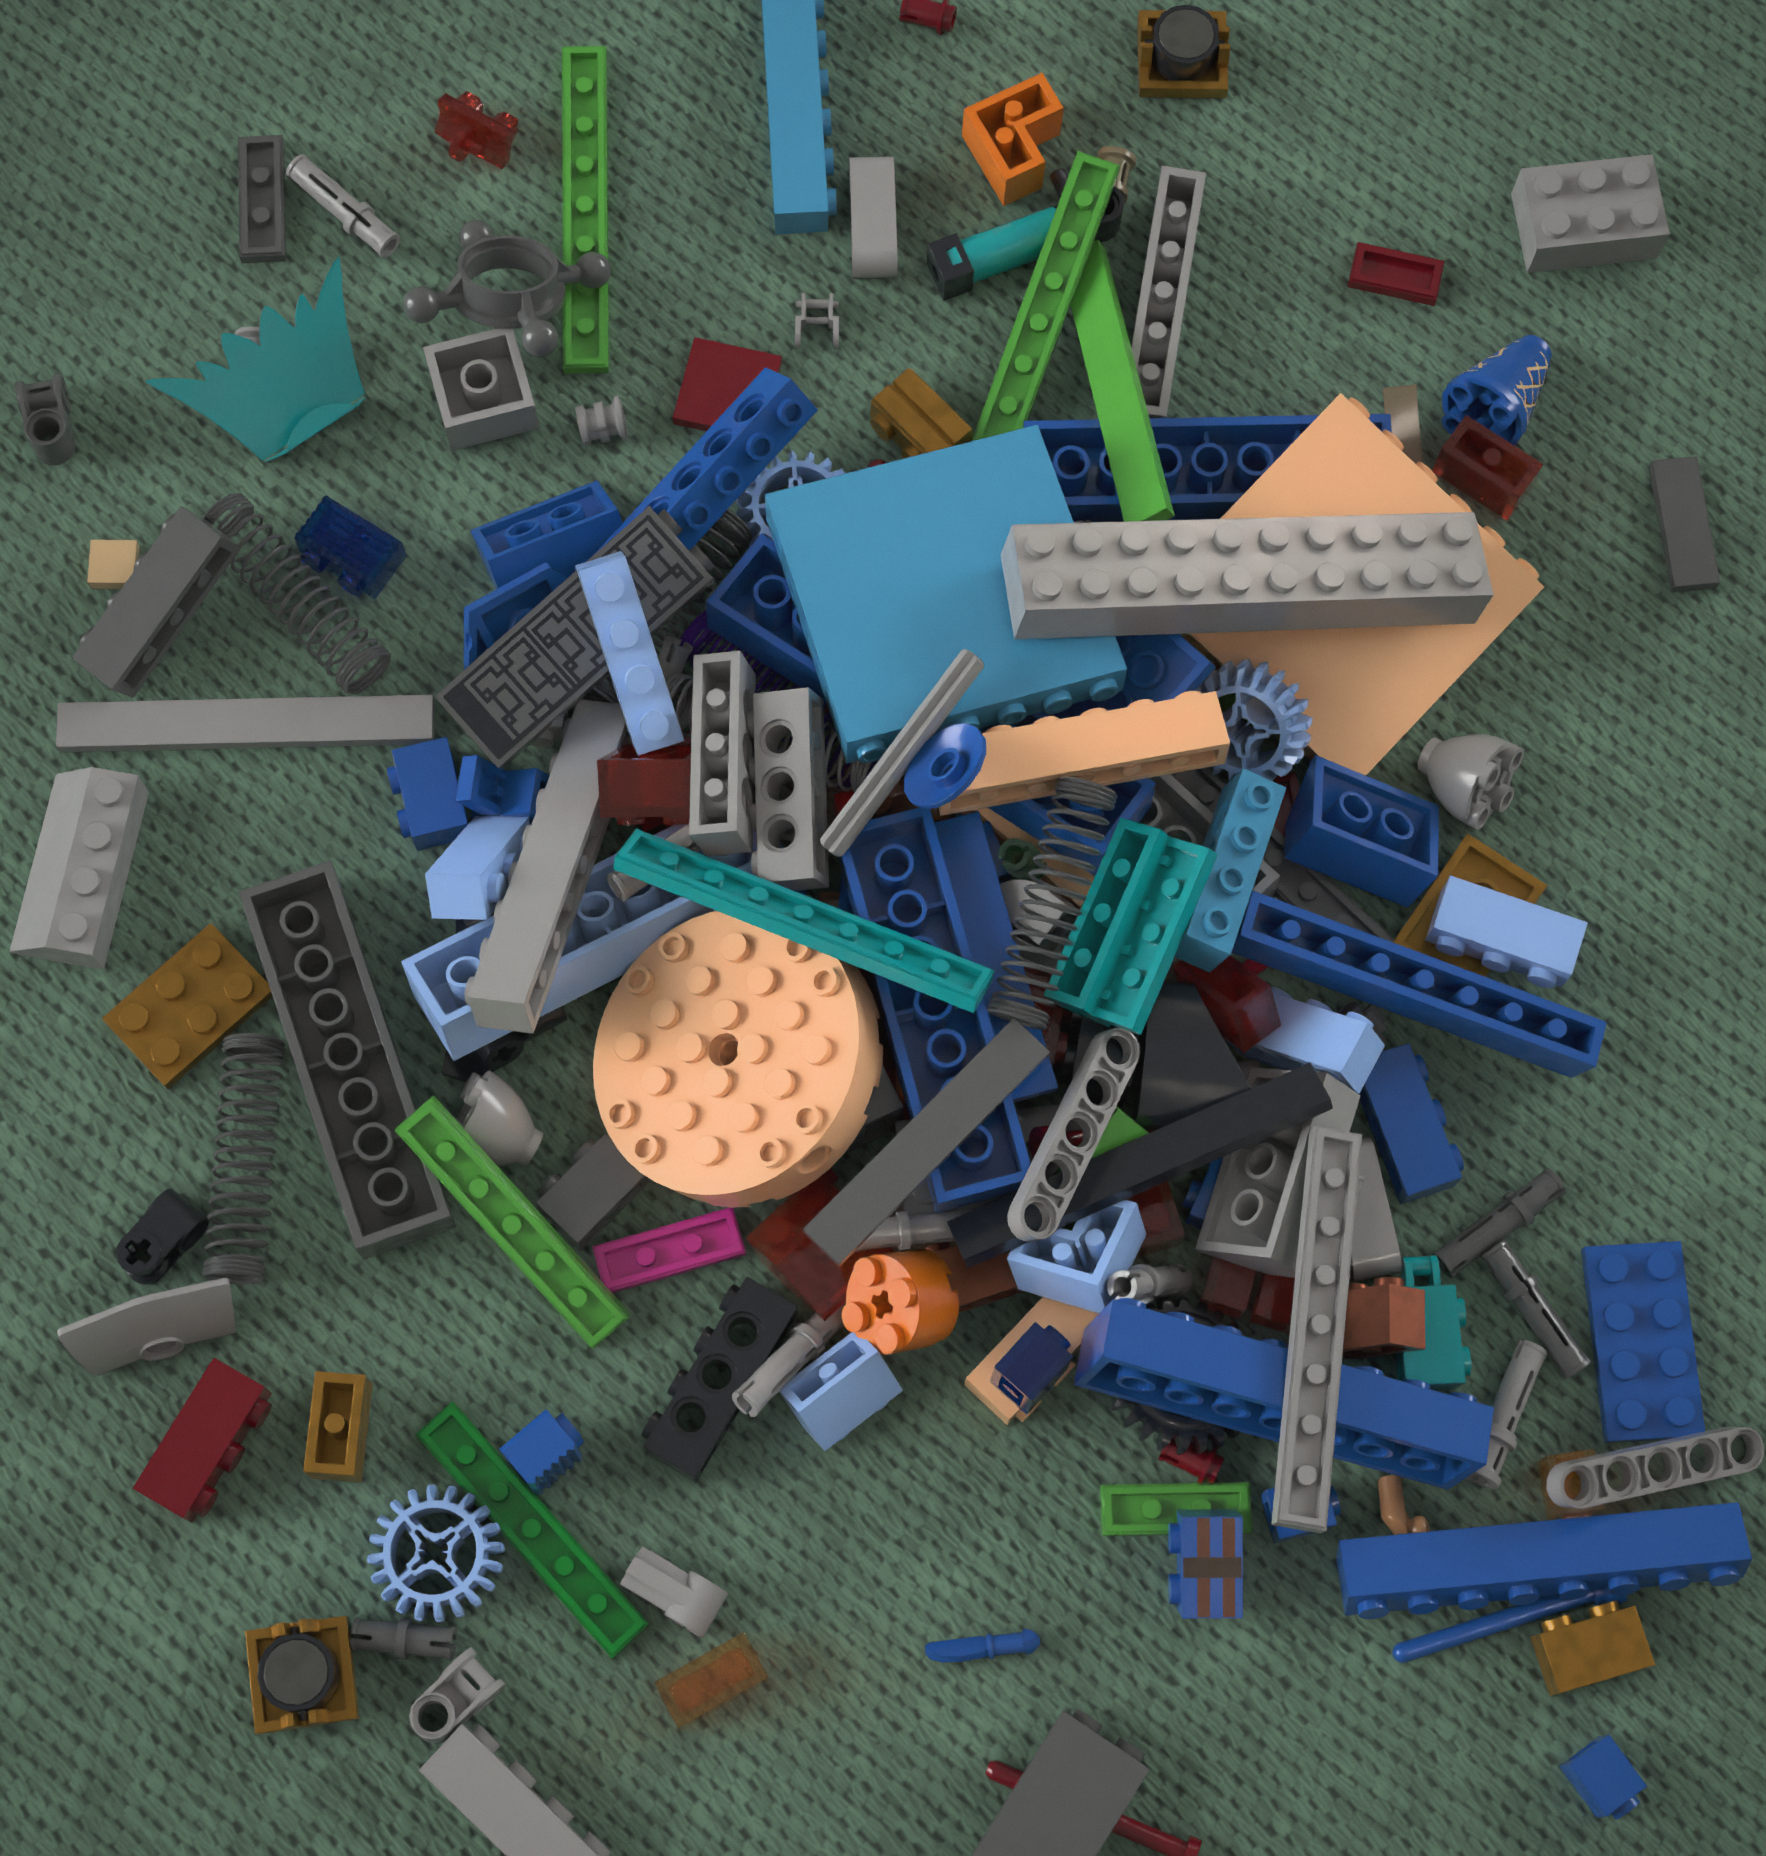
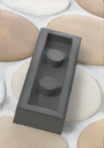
[238,135,286,263]
[1649,456,1720,593]

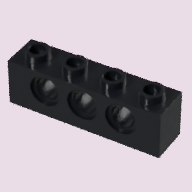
[641,1277,798,1483]

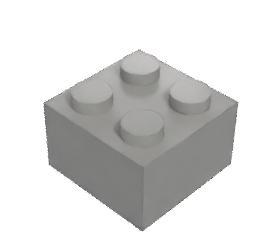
[423,328,539,451]

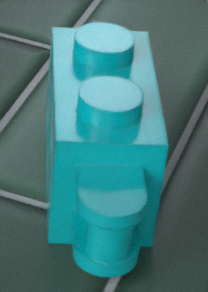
[1395,1255,1472,1391]

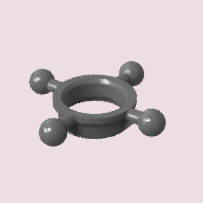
[403,220,611,357]

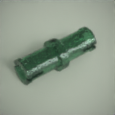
[998,838,1047,882]

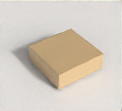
[87,540,140,589]

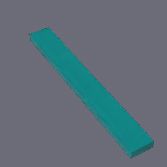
[613,829,995,1013]

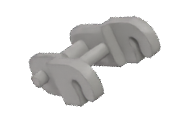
[795,293,839,349]

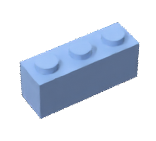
[425,816,530,920]
[1425,875,1588,988]
[1222,985,1385,1094]

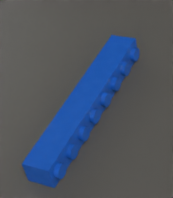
[1231,891,1607,1078]
[1336,1502,1752,1619]

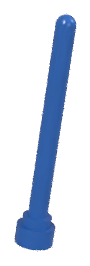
[1392,1587,1627,1663]

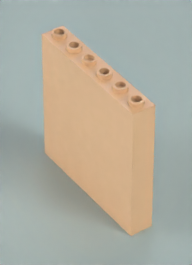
[1181,393,1544,775]

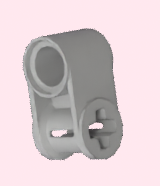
[409,1647,506,1743]

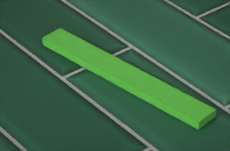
[562,46,609,374]
[971,151,1120,441]
[1071,240,1175,522]

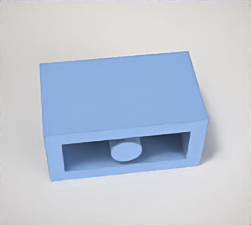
[779,1332,903,1451]

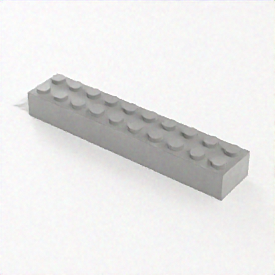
[1001,512,1493,639]

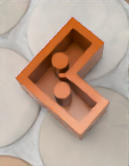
[962,73,1064,206]

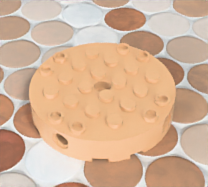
[593,911,883,1208]

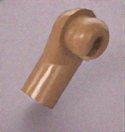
[1377,1475,1430,1535]

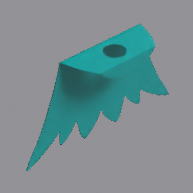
[145,257,366,462]

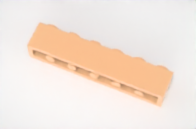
[938,691,1230,816]

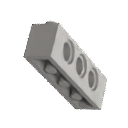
[689,651,756,856]
[748,687,829,891]

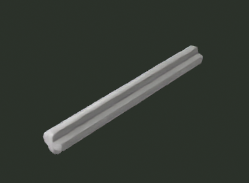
[820,649,984,857]

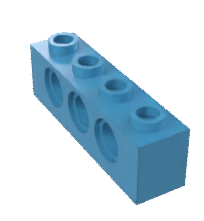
[1175,768,1286,973]

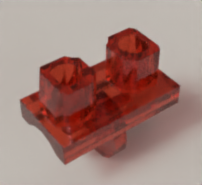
[435,91,518,169]

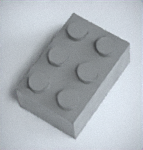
[1511,154,1670,273]

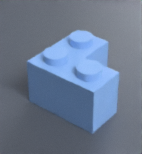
[1007,1200,1146,1313]

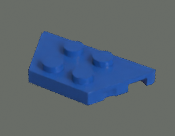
[464,562,567,670]

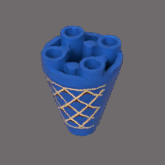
[1442,335,1552,457]

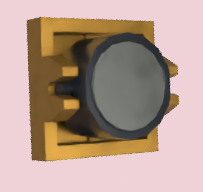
[1137,5,1230,98]
[245,1616,360,1735]

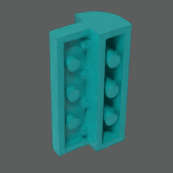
[1043,818,1218,1035]

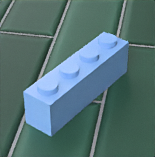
[575,551,684,756]

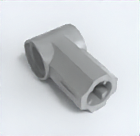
[620,1546,728,1638]

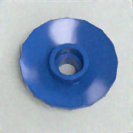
[904,723,986,809]

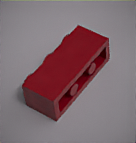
[132,1358,272,1523]

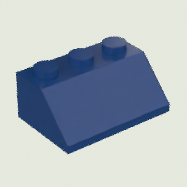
[470,480,622,590]
[1284,755,1439,908]

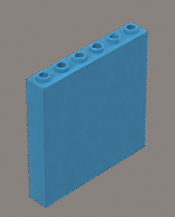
[765,425,1127,764]

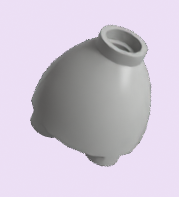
[1418,734,1524,830]
[453,1070,543,1167]

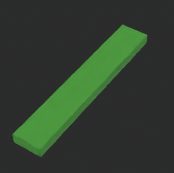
[394,1095,631,1349]

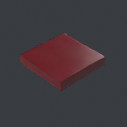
[673,337,782,431]

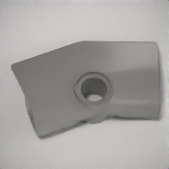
[57,1278,236,1376]

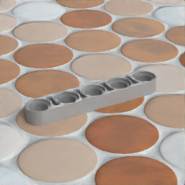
[1007,1028,1140,1241]
[1547,1427,1764,1509]

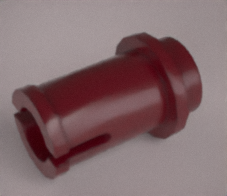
[899,0,957,35]
[1158,1438,1225,1485]

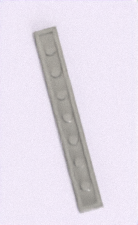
[56,695,435,752]
[1271,1125,1362,1533]

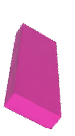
[592,1207,746,1293]

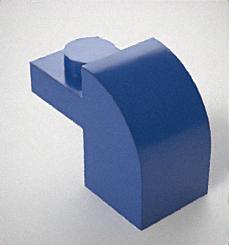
[456,755,550,825]

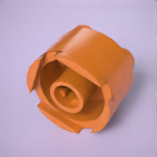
[841,1249,959,1354]

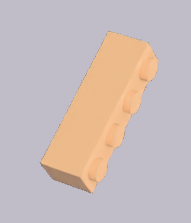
[964,1294,1119,1425]

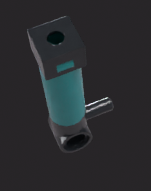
[926,168,1124,301]

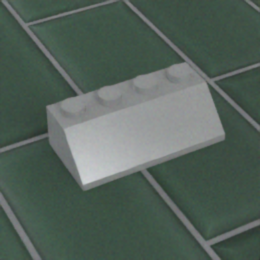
[9,767,149,970]
[1195,1068,1361,1278]

